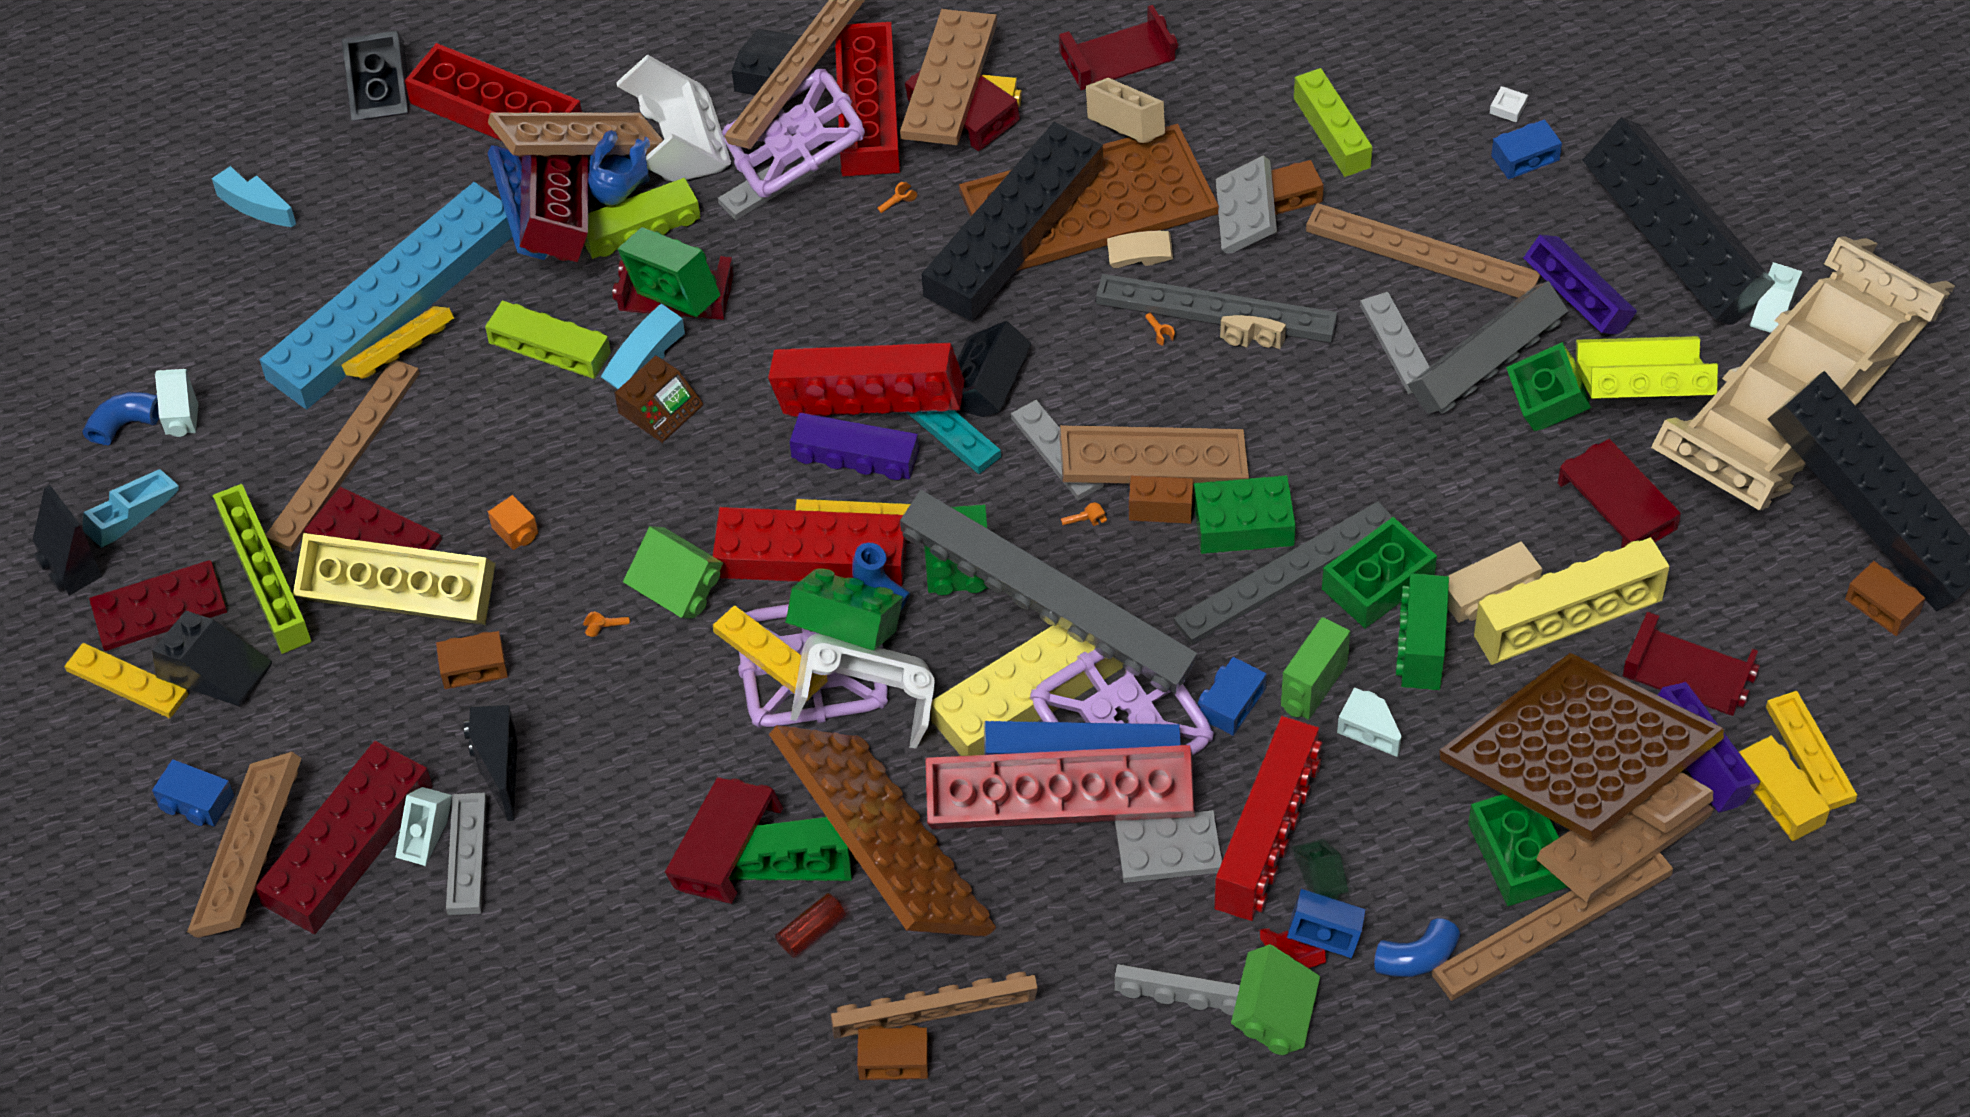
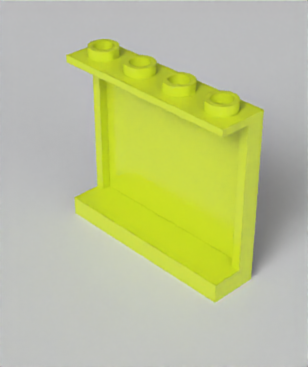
[1576,336,1718,398]

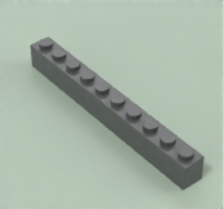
[900,490,1197,694]

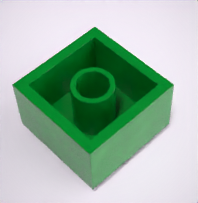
[1506,342,1592,431]

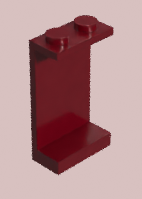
[1059,4,1178,90]
[905,70,1020,151]
[613,256,734,320]
[1558,438,1681,548]
[1622,612,1761,716]
[665,777,783,904]

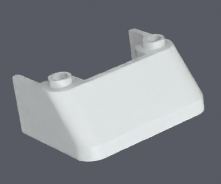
[616,55,731,182]
[790,634,935,748]

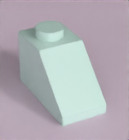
[1750,262,1802,333]
[155,369,198,437]
[1337,688,1402,757]
[395,787,452,866]

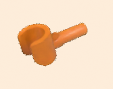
[877,182,917,213]
[1145,313,1175,346]
[1061,502,1107,526]
[583,611,630,637]

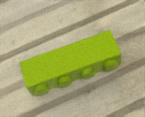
[1294,68,1372,177]
[584,177,700,259]
[485,301,611,379]

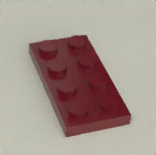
[304,486,442,551]
[89,560,227,651]

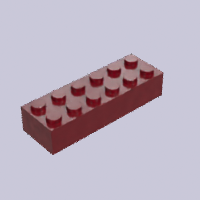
[519,155,588,262]
[255,740,433,935]

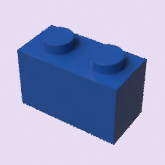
[1491,119,1562,179]
[1198,657,1267,736]
[152,759,234,827]
[1287,889,1365,958]

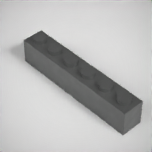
[1407,281,1568,414]

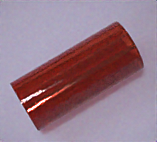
[775,893,846,958]

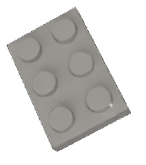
[1216,155,1277,253]
[1115,810,1222,883]

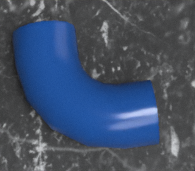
[82,392,159,446]
[852,543,911,611]
[1374,918,1460,977]

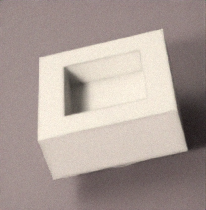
[1490,86,1528,122]

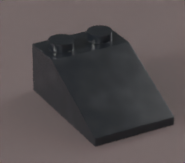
[732,29,801,95]
[342,31,409,121]
[32,485,102,596]
[152,610,272,707]
[464,705,518,821]

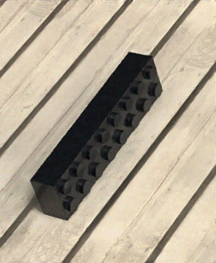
[1582,117,1775,325]
[921,122,1103,322]
[1767,371,1970,612]

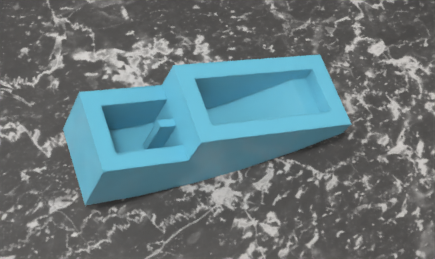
[212,166,296,227]
[601,303,685,389]
[83,469,179,548]

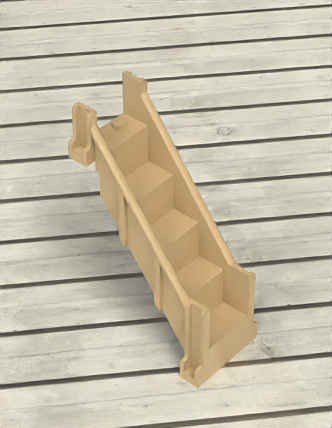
[1651,236,1955,510]

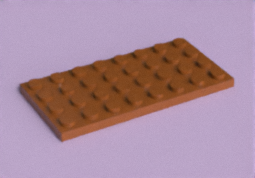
[959,124,1219,271]
[769,725,996,936]

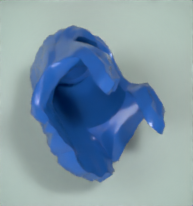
[588,130,650,206]

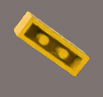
[1739,735,1830,841]

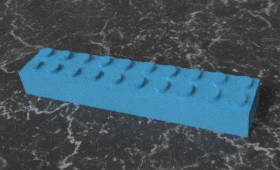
[259,182,513,410]

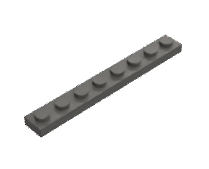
[1096,274,1337,343]
[1174,501,1392,645]

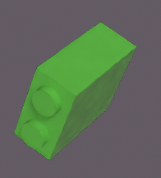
[623,526,723,618]
[1281,617,1350,720]
[1231,944,1320,1055]

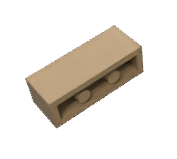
[1086,78,1165,143]
[1447,541,1542,623]

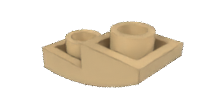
[1107,231,1173,268]
[1220,315,1286,349]

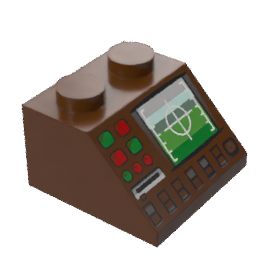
[614,355,703,443]

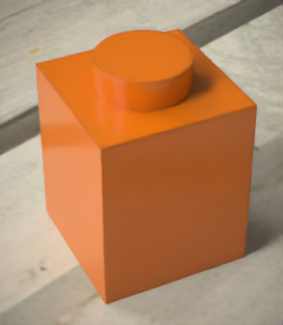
[488,495,538,550]

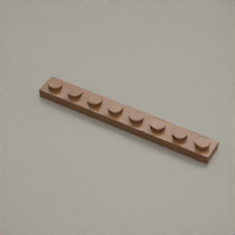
[724,0,865,149]
[1306,203,1541,298]
[266,360,420,552]
[1432,852,1673,1001]

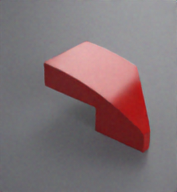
[1260,928,1326,968]

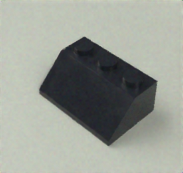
[957,321,1031,417]

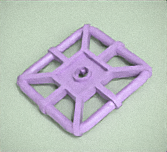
[722,69,865,198]
[738,604,888,728]
[1030,649,1214,756]

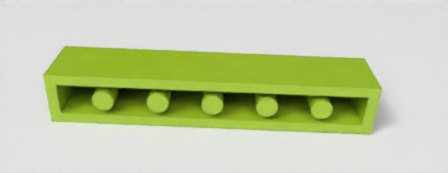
[213,484,311,654]

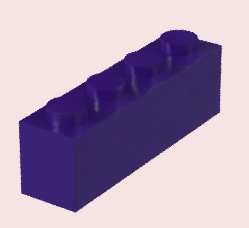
[1523,234,1637,334]
[789,413,919,480]
[1658,682,1760,813]

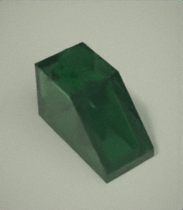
[1291,839,1348,900]

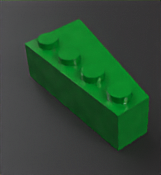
[729,817,853,881]

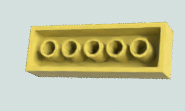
[293,533,495,625]
[1474,538,1670,665]
[930,624,1123,756]

